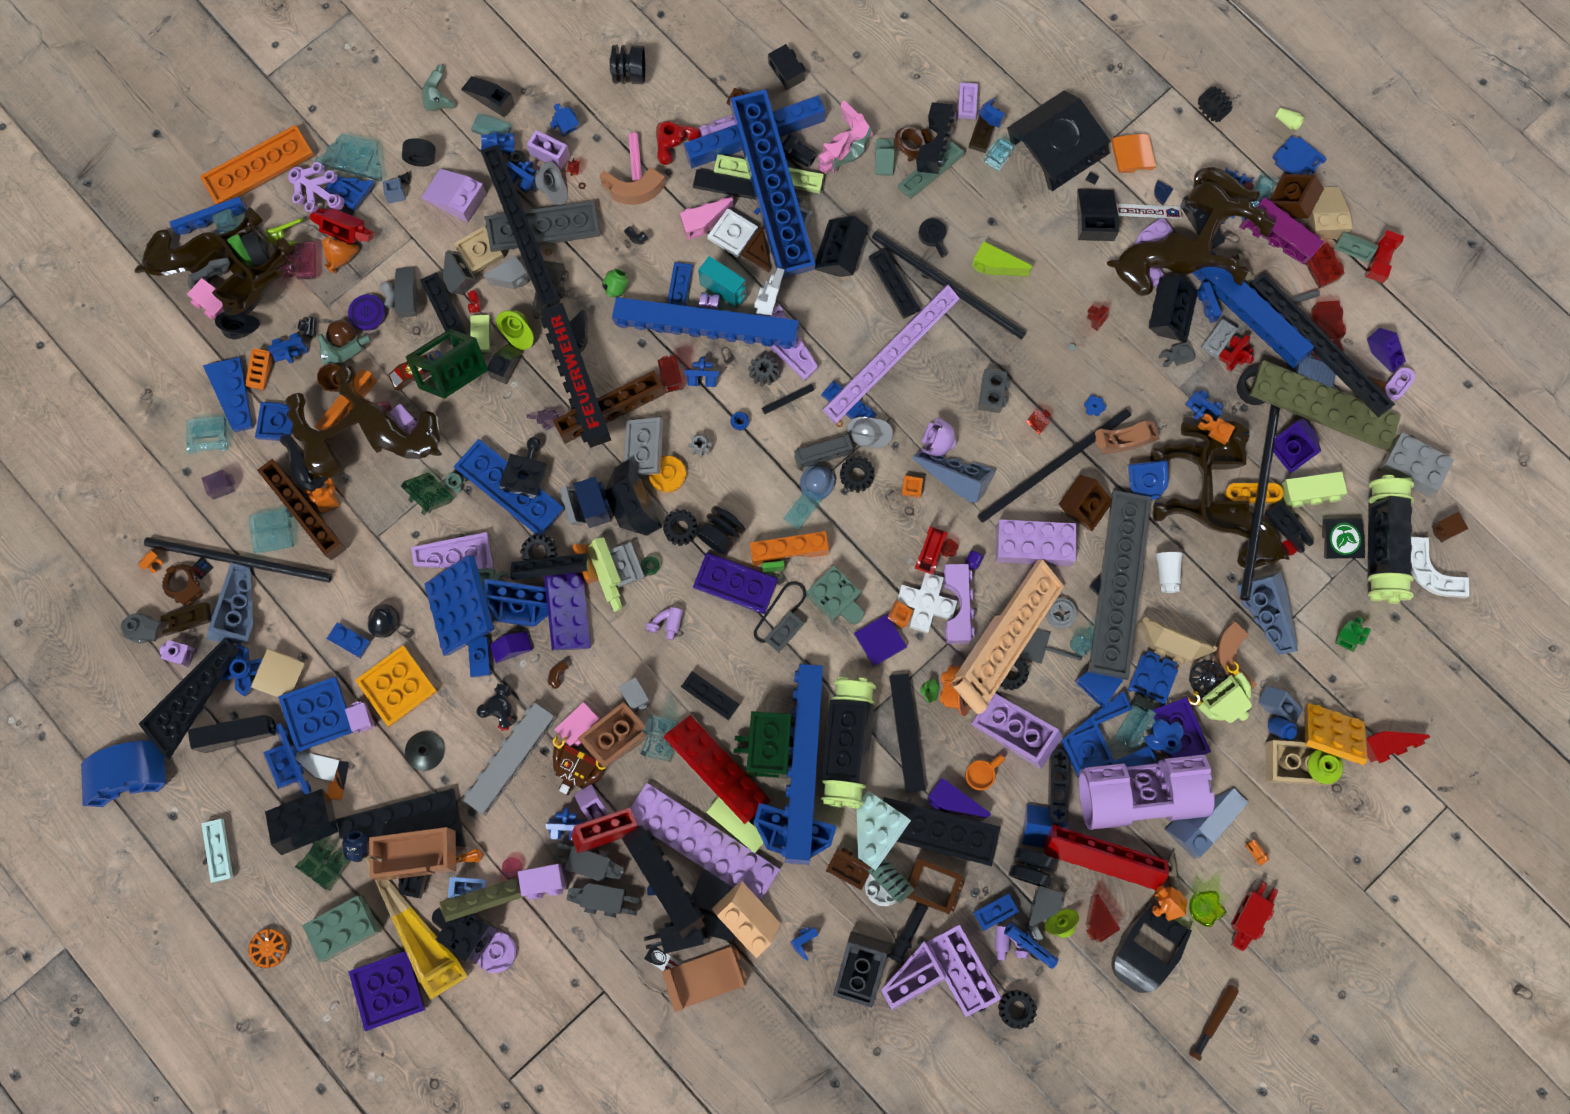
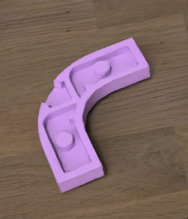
[1134,218,1174,289]

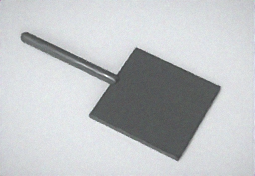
[1020,629,1082,664]

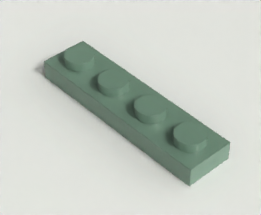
[898,141,964,199]

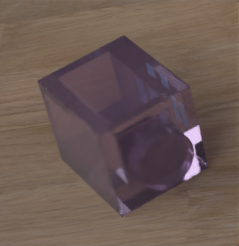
[201,470,235,500]

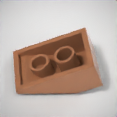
[578,702,650,768]

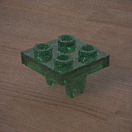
[401,472,454,515]

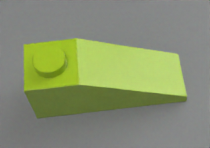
[971,241,1032,276]

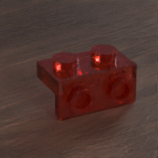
[1305,243,1345,289]

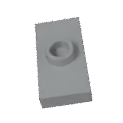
[1201,318,1238,359]

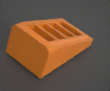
[245,348,274,390]

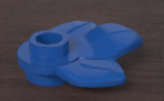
[1144,719,1183,755]

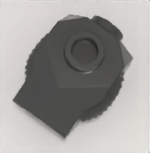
[121,614,161,643]

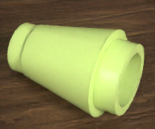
[1275,108,1304,131]

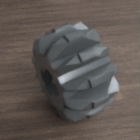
[748,354,780,387]

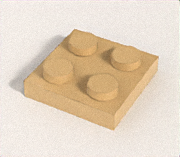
[453,226,504,275]

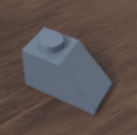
[1258,686,1303,724]

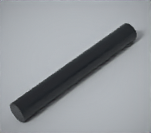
[761,384,814,415]

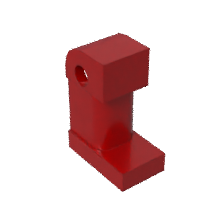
[1365,230,1404,283]
[914,526,948,575]

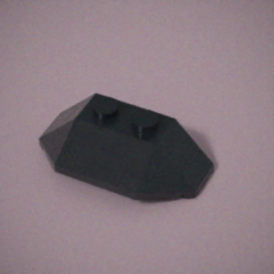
[605,459,662,536]

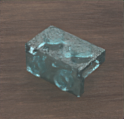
[1115,706,1156,749]

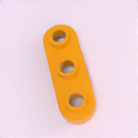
[1224,483,1284,503]

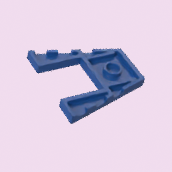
[1061,691,1158,777]

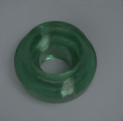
[641,556,660,576]

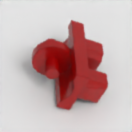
[1219,335,1254,372]

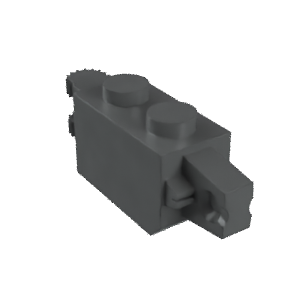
[553,843,625,881]
[567,883,640,918]

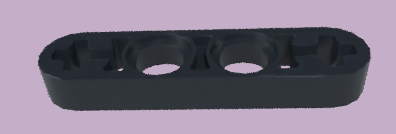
[1048,749,1069,825]

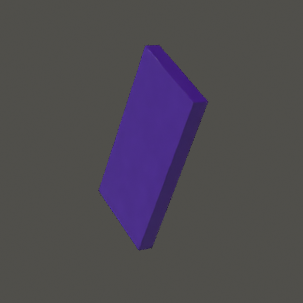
[693,552,778,615]

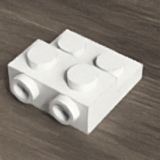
[754,268,784,317]

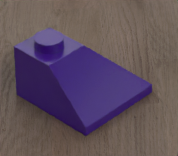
[1273,418,1321,474]

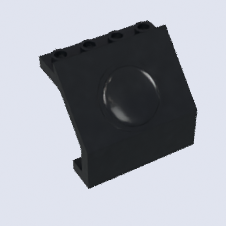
[1007,90,1110,192]

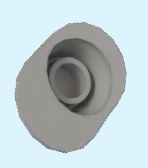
[535,162,568,205]
[848,417,893,448]

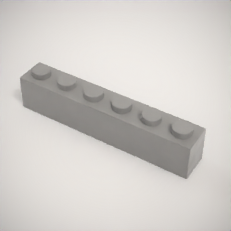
[463,703,557,816]

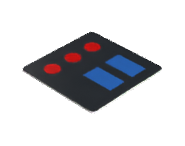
[192,558,213,579]

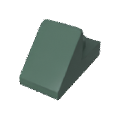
[875,139,894,176]

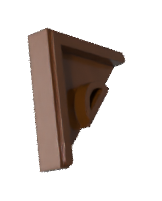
[741,227,770,273]

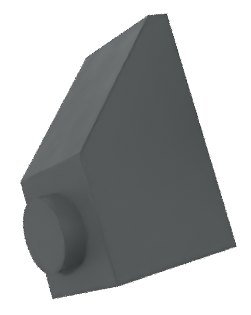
[443,250,477,295]
[1026,886,1065,927]

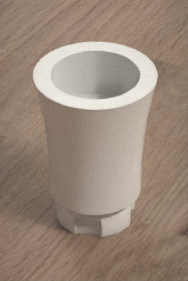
[1155,552,1183,593]

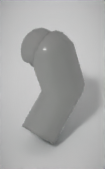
[379,281,395,309]

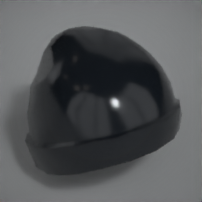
[367,604,400,638]

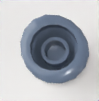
[800,465,835,501]

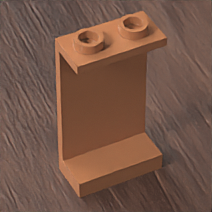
[662,946,748,1012]

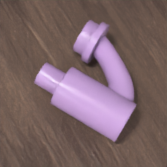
[645,607,683,640]
[995,926,1030,960]

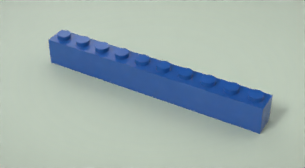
[612,297,800,349]
[781,664,823,865]

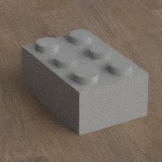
[1378,432,1454,497]

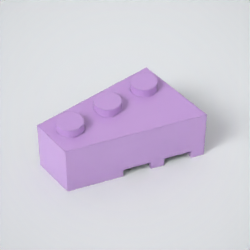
[881,942,945,1011]

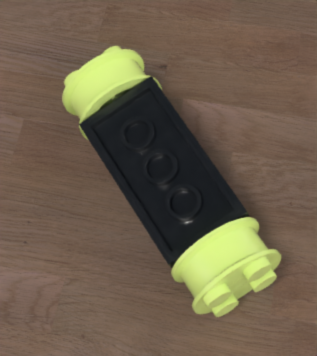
[1368,475,1414,604]
[820,677,877,809]

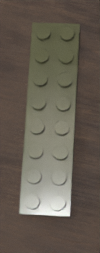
[1249,360,1401,451]

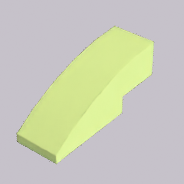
[705,797,763,853]

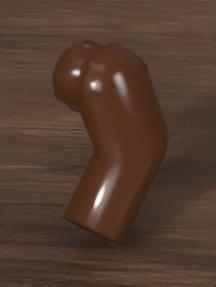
[547,660,569,689]

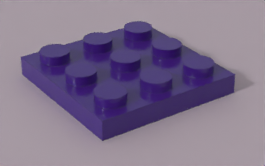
[348,951,426,1031]

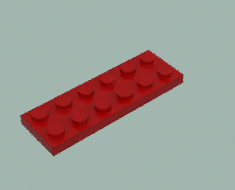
[663,715,771,824]

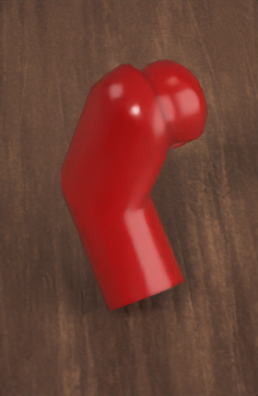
[467,290,482,314]

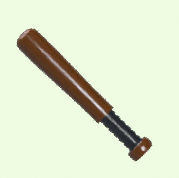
[1189,985,1239,1061]

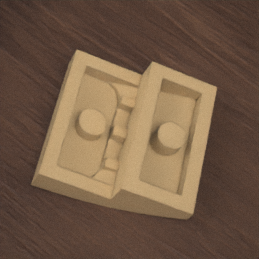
[251,648,306,697]

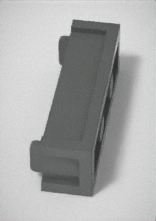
[794,434,853,470]

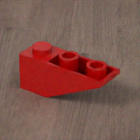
[1366,731,1430,764]

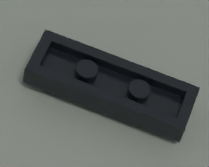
[681,671,740,721]

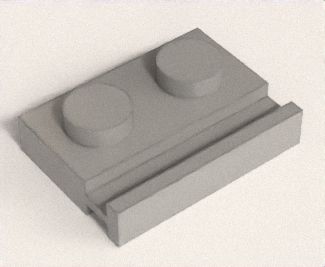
[609,542,645,588]

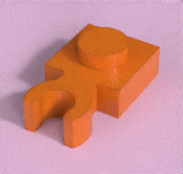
[1198,414,1235,445]

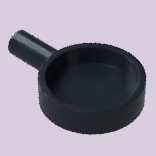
[918,218,947,258]

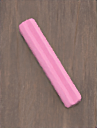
[628,132,642,182]

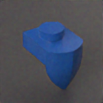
[979,97,1005,128]
[790,926,819,960]

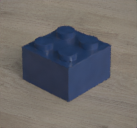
[573,477,613,528]

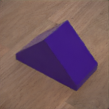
[490,632,533,663]

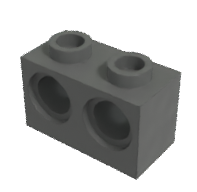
[978,369,1010,413]

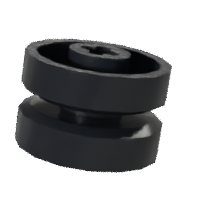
[1008,848,1059,889]

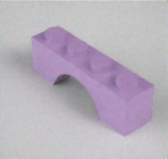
[943,564,974,644]

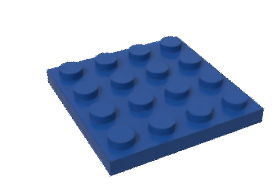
[424,555,494,656]

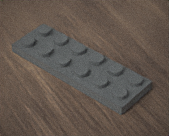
[485,201,600,252]

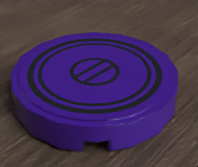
[348,294,386,331]

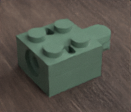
[806,565,864,625]

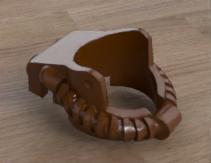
[894,127,932,162]
[162,564,205,607]

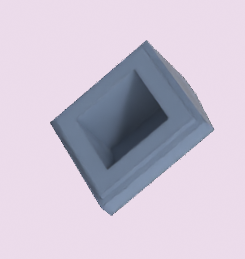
[383,178,405,203]

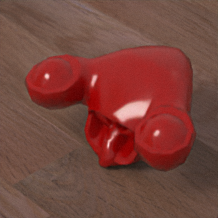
[656,121,701,165]

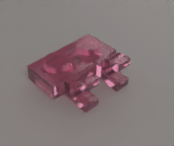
[282,242,316,280]

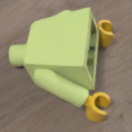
[1188,660,1252,723]

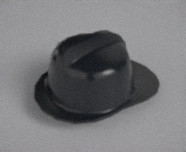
[215,312,260,340]

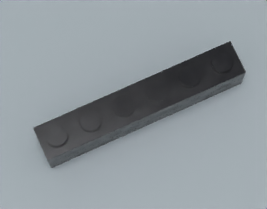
[621,825,705,940]

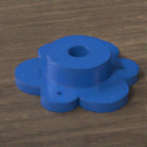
[1084,396,1106,416]

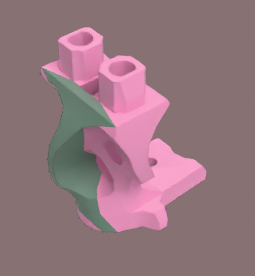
[818,100,873,175]

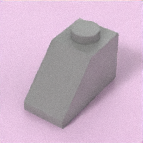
[484,255,530,289]
[618,677,650,713]

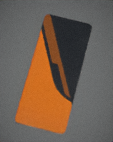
[327,761,349,800]

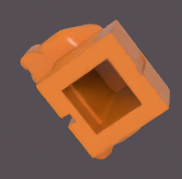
[304,478,340,514]
[1152,886,1188,921]

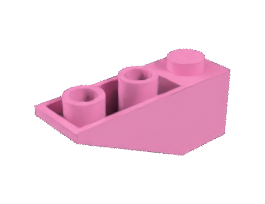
[680,197,733,240]

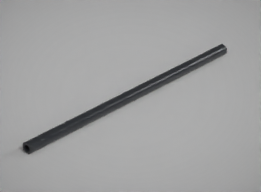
[1240,404,1280,601]

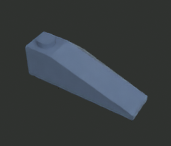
[912,450,996,503]
[206,563,253,643]
[1237,572,1298,655]
[1165,788,1248,859]

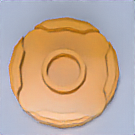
[649,455,686,493]

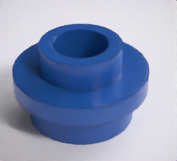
[730,412,749,431]

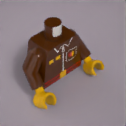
[552,734,609,795]

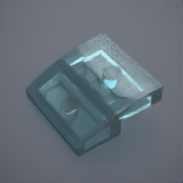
[249,508,294,554]
[640,714,678,762]

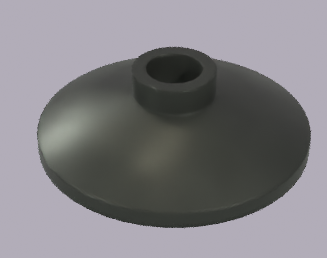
[405,731,445,771]

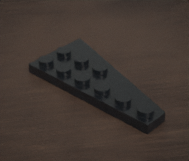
[139,637,239,760]
[336,788,467,847]

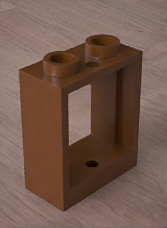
[907,858,965,914]

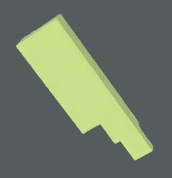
[586,537,623,612]

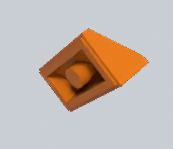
[572,544,599,584]

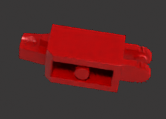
[310,208,374,243]
[1231,881,1278,951]

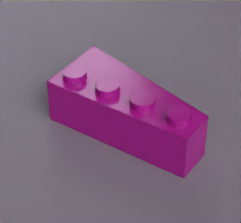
[1239,197,1323,264]

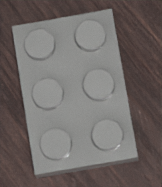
[624,417,663,476]

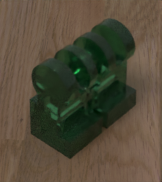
[295,839,350,891]

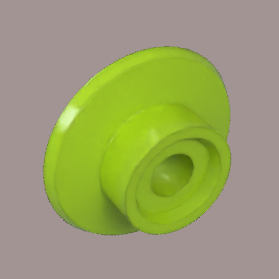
[1307,750,1344,784]
[1045,909,1079,938]

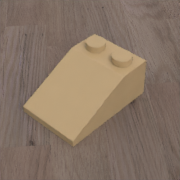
[1306,187,1353,239]

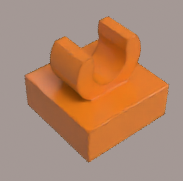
[138,549,163,573]

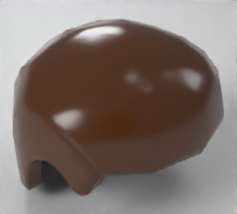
[326,320,357,346]
[317,363,343,392]

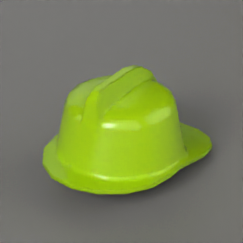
[496,310,534,350]

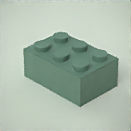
[302,895,381,962]

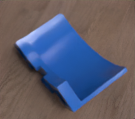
[81,740,166,807]

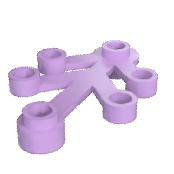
[288,162,344,213]

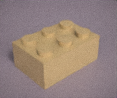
[1266,740,1334,786]

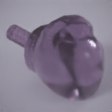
[527,410,559,430]

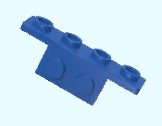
[263,723,312,796]

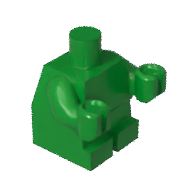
[1335,617,1371,652]

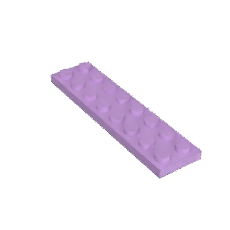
[630,783,780,901]

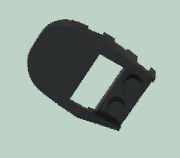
[1111,903,1192,993]

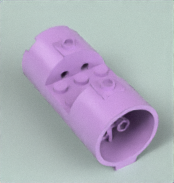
[1078,755,1214,830]

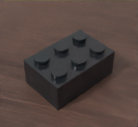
[265,789,338,855]

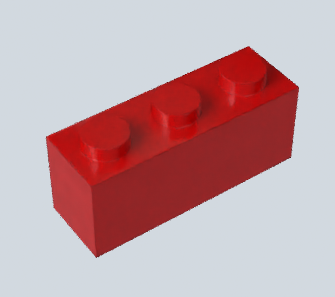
[570,808,637,853]

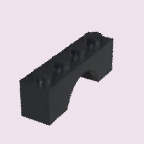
[916,102,956,174]

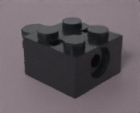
[432,907,498,964]
[644,918,710,954]

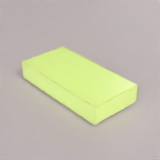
[470,315,490,352]

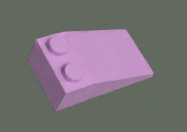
[972,694,1062,769]

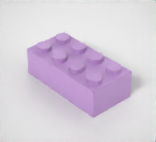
[995,520,1076,566]

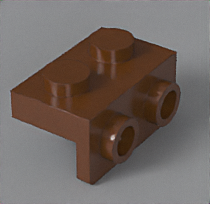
[826,847,871,890]

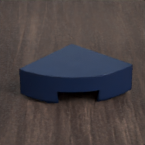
[1154,180,1173,205]

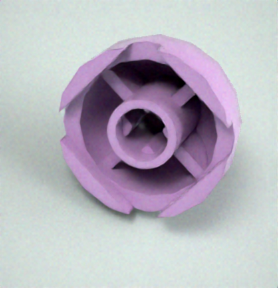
[921,417,956,456]

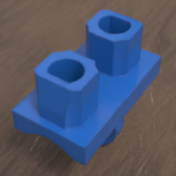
[481,131,515,154]
[506,160,537,193]
[268,333,308,364]
[685,357,720,387]
[1185,390,1223,421]
[546,807,585,840]

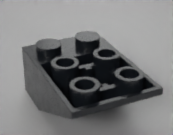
[1077,189,1119,241]

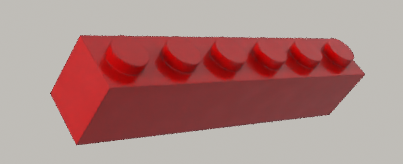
[1044,824,1169,890]

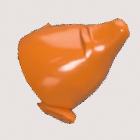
[321,236,359,273]

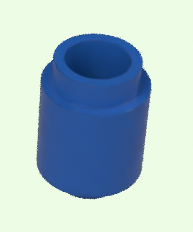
[1268,717,1297,741]

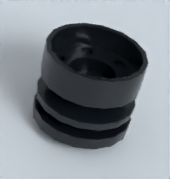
[610,45,646,84]
[694,506,746,556]

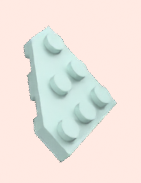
[856,791,911,871]

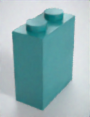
[698,256,747,308]

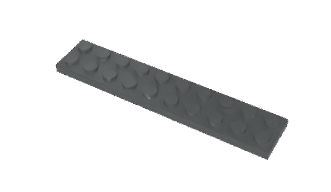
[1088,490,1151,680]

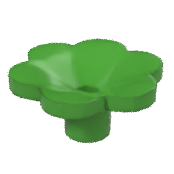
[920,678,939,703]

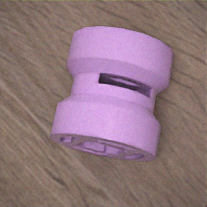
[699,292,720,310]

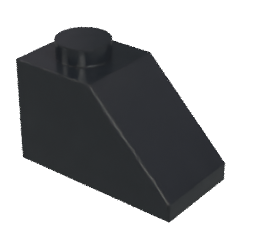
[570,310,588,353]
[487,344,523,385]

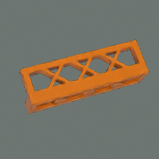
[315,369,377,439]

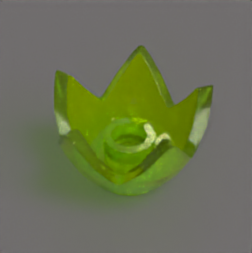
[1189,891,1227,927]

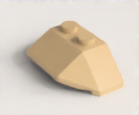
[1139,616,1218,665]

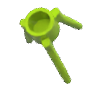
[265,218,305,246]

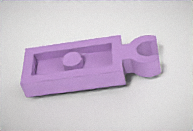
[699,115,735,136]

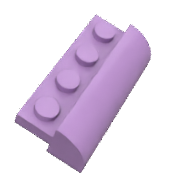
[926,924,1001,1017]

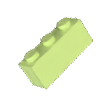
[1281,472,1347,508]

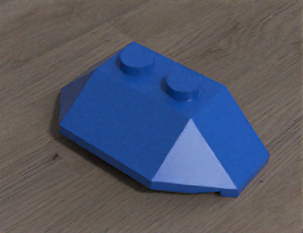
[483,579,548,627]
[754,803,837,858]

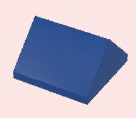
[1021,804,1067,848]

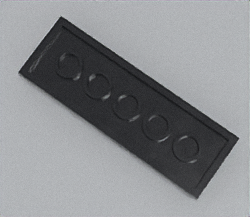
[883,797,1000,866]

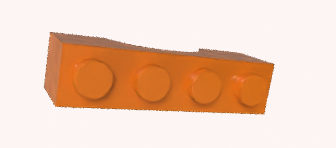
[750,531,829,566]

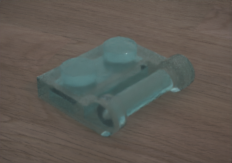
[186,416,228,454]

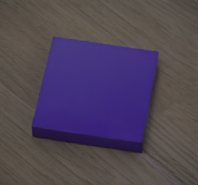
[854,614,907,667]

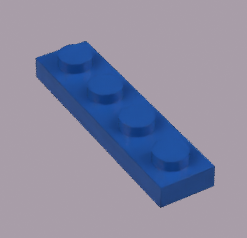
[169,197,247,236]

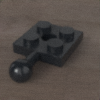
[499,437,547,499]

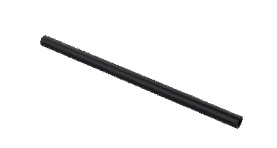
[872,230,1027,340]
[977,408,1131,523]
[144,537,332,583]

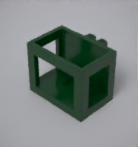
[405,329,488,399]
[733,711,791,779]

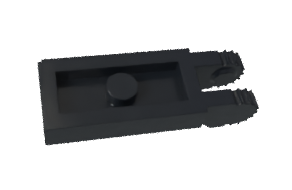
[1264,501,1314,553]

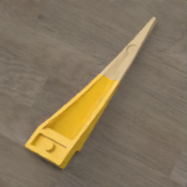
[365,855,468,1000]

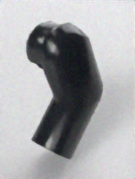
[624,226,648,245]

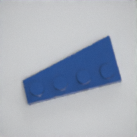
[203,357,253,432]

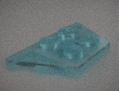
[314,134,382,182]

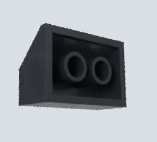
[814,216,869,277]
[1149,275,1198,342]

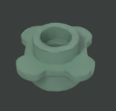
[444,472,466,493]

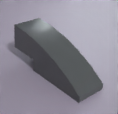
[394,267,418,318]

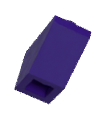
[1367,328,1406,373]

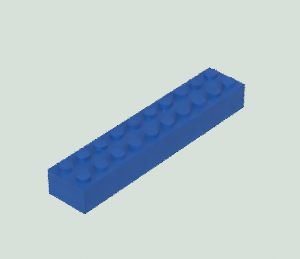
[730,89,816,278]

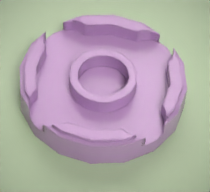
[477,932,517,973]

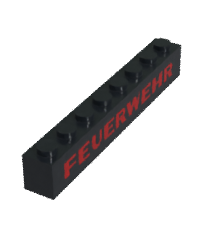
[540,303,611,448]

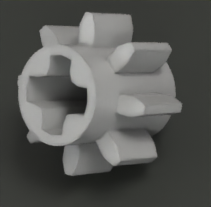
[688,433,712,458]

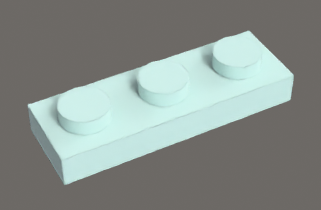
[201,819,233,883]

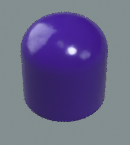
[965,551,984,570]

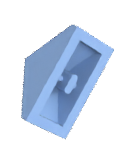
[448,877,486,898]

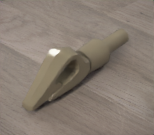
[1167,852,1180,890]

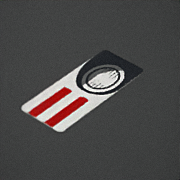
[644,947,683,971]

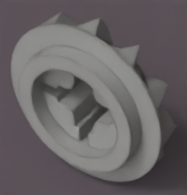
[1045,598,1077,629]

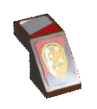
[388,355,430,391]

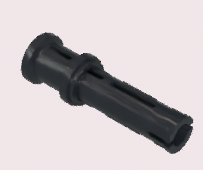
[887,902,928,965]

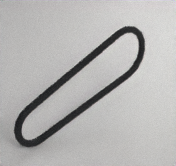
[754,582,806,643]

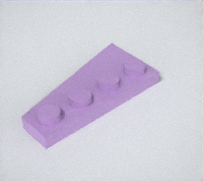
[770,305,818,382]
[411,532,494,569]

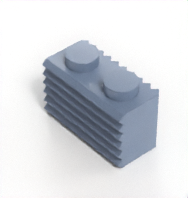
[1294,355,1336,388]

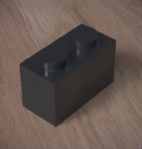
[768,44,806,90]

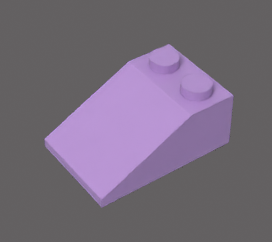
[421,169,487,223]

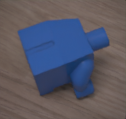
[550,103,579,137]

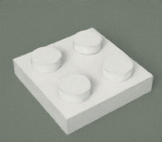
[707,208,758,258]

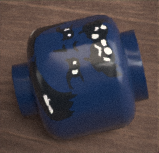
[342,831,369,862]

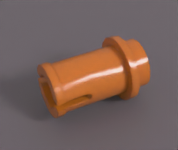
[1245,839,1270,866]

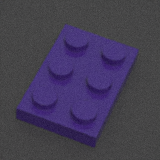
[1150,697,1211,758]

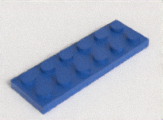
[454,439,565,535]

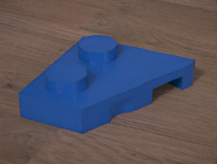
[324,176,375,211]

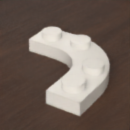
[1411,537,1469,598]

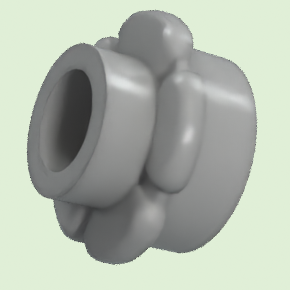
[1026,925,1043,944]

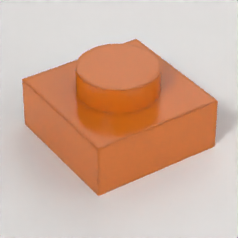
[901,475,923,498]
[887,600,913,628]

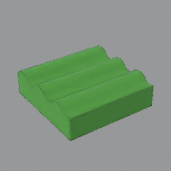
[762,561,784,573]

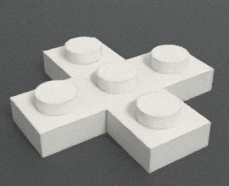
[897,573,957,633]

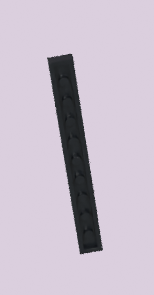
[480,145,560,309]
[1249,273,1395,418]

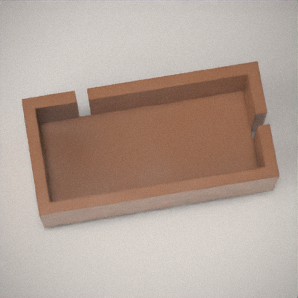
[369,827,457,881]

